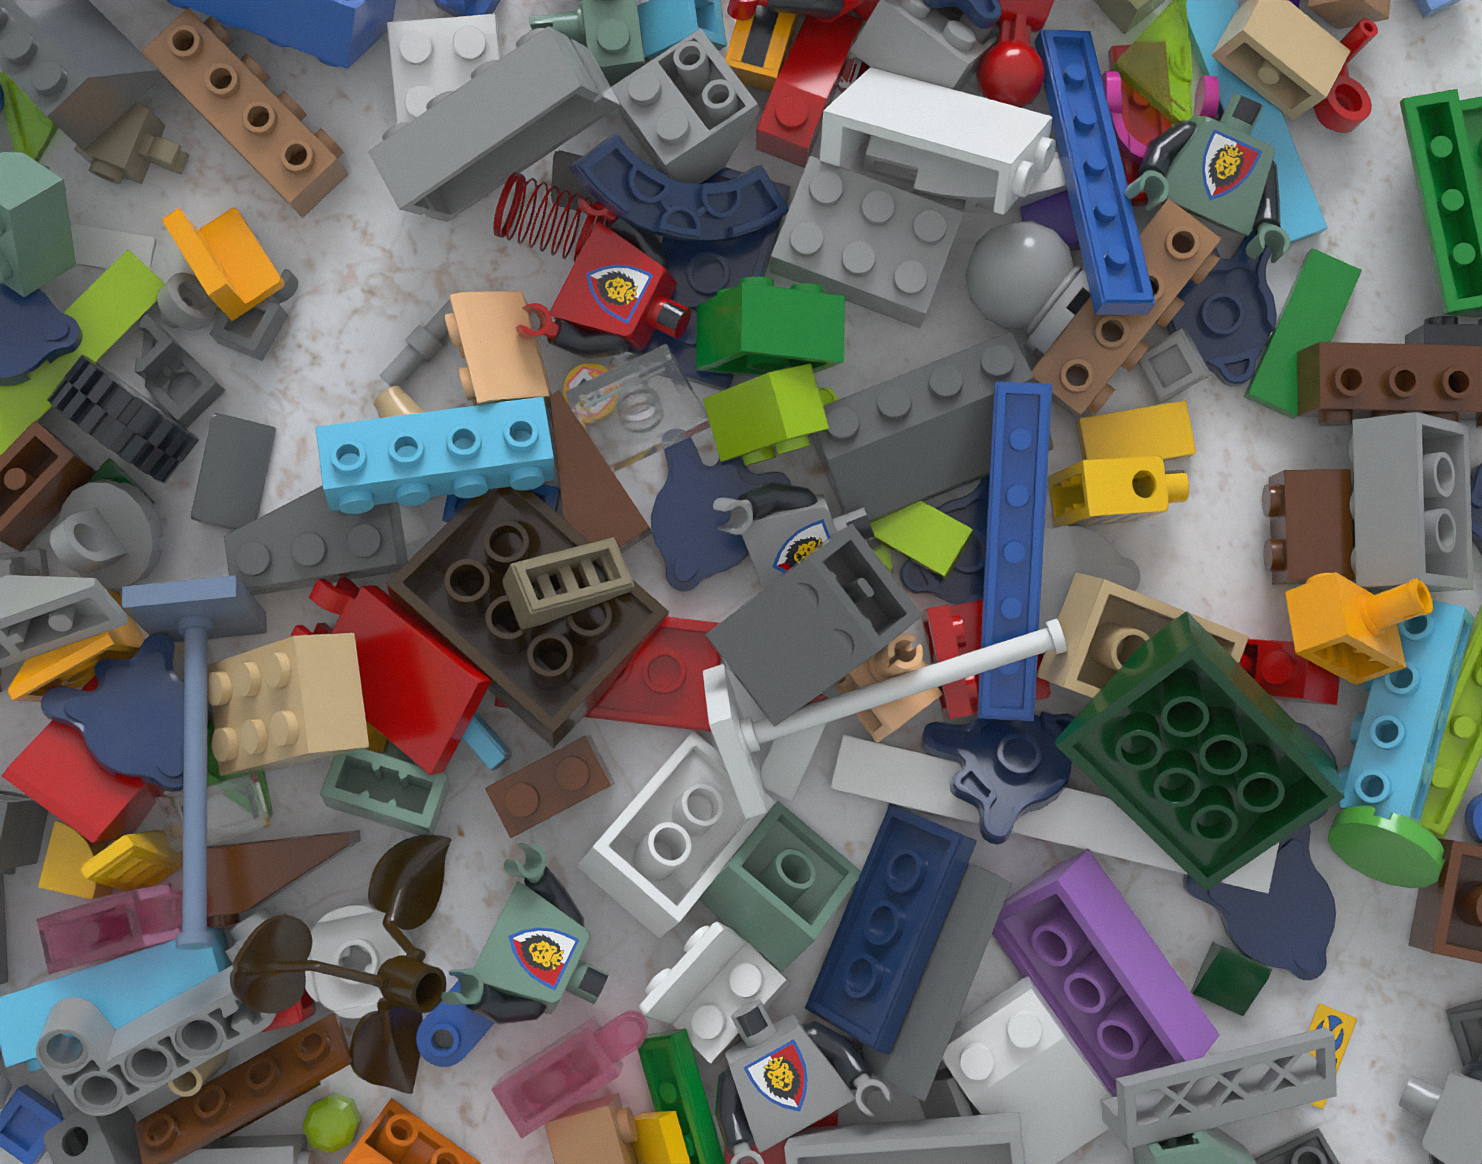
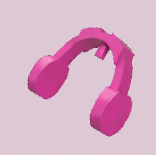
[1101,71,1219,164]

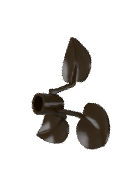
[230,834,452,1094]

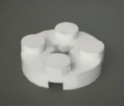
[305,904,413,1019]

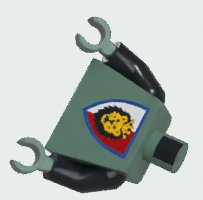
[1125,94,1290,263]
[441,843,609,1024]

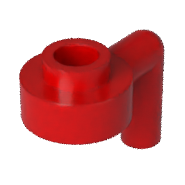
[1313,18,1378,133]

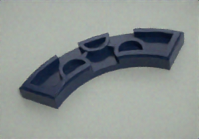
[568,133,789,241]

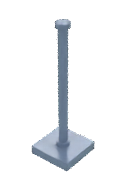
[122,575,267,950]

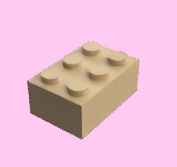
[1036,572,1249,698]
[207,633,369,776]

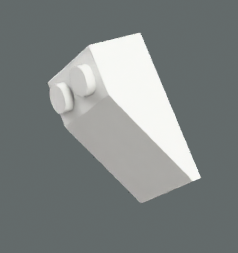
[576,730,776,939]
[942,975,1113,1164]

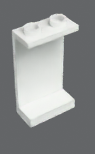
[820,67,1056,215]

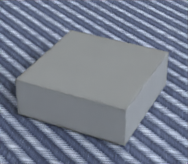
[1138,328,1211,403]

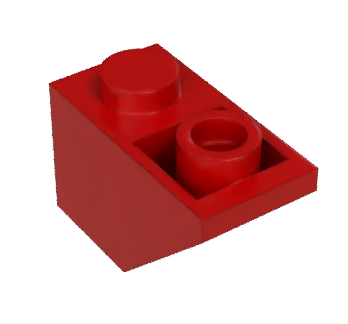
[1239,639,1340,706]

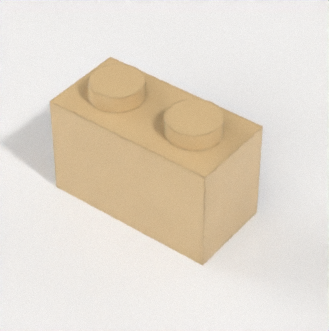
[1211,0,1350,120]

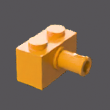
[1285,572,1433,685]

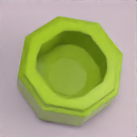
[302,1092,362,1154]

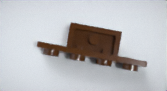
[134,1012,352,1164]

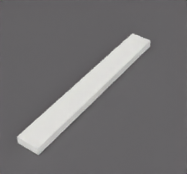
[830,735,1279,893]

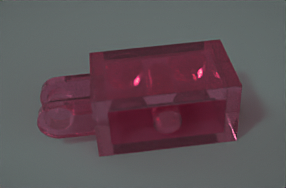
[36,883,208,974]
[491,1010,648,1139]

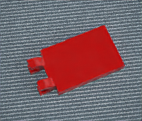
[290,577,492,775]

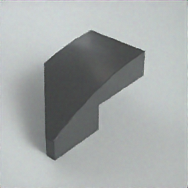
[135,313,225,428]

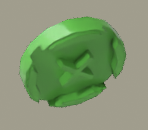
[1328,806,1445,888]

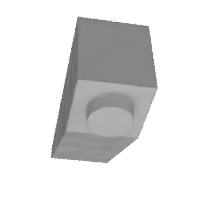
[0,575,129,669]

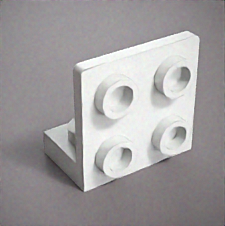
[638,922,791,1065]

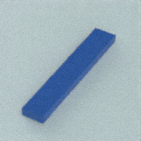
[1034,29,1155,315]
[977,382,1052,721]

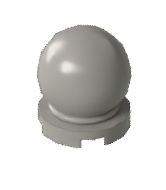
[965,221,1091,360]

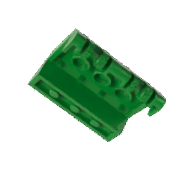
[1400,89,1482,317]

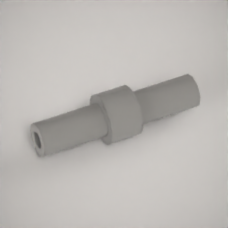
[379,300,454,387]

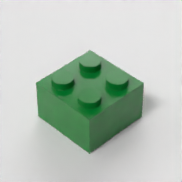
[696,276,845,377]

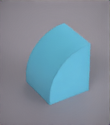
[637,0,727,59]

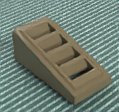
[503,537,635,630]

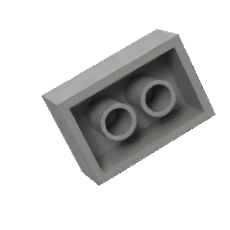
[770,155,964,328]
[1348,412,1473,592]

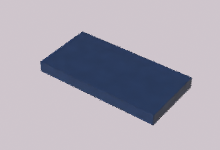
[625,167,791,391]
[805,803,977,1055]

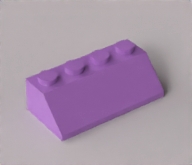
[992,849,1220,1097]

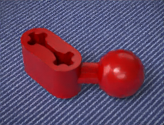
[976,0,1054,108]

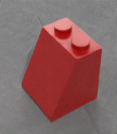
[2,675,165,844]

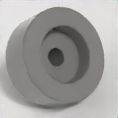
[157,273,217,330]

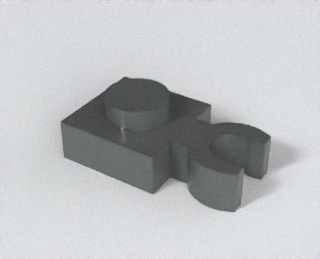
[210,269,299,361]

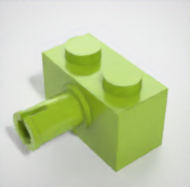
[703,363,838,466]

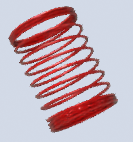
[493,172,605,263]

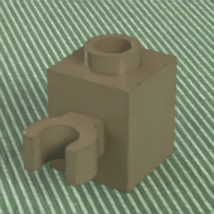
[74,103,189,184]

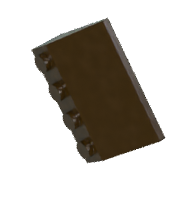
[386,486,669,749]

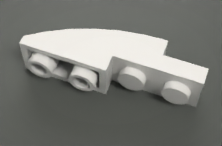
[862,135,1067,213]

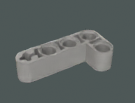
[36,966,276,1116]

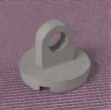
[50,479,163,589]

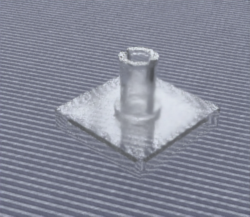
[565,344,711,472]

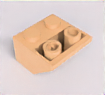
[445,291,552,408]

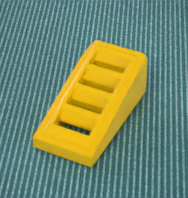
[80,830,181,894]

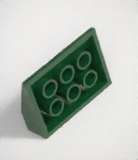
[1055,611,1345,891]

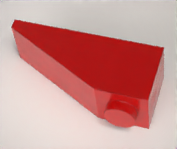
[756,14,863,168]

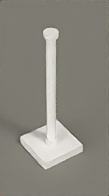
[703,618,1068,819]

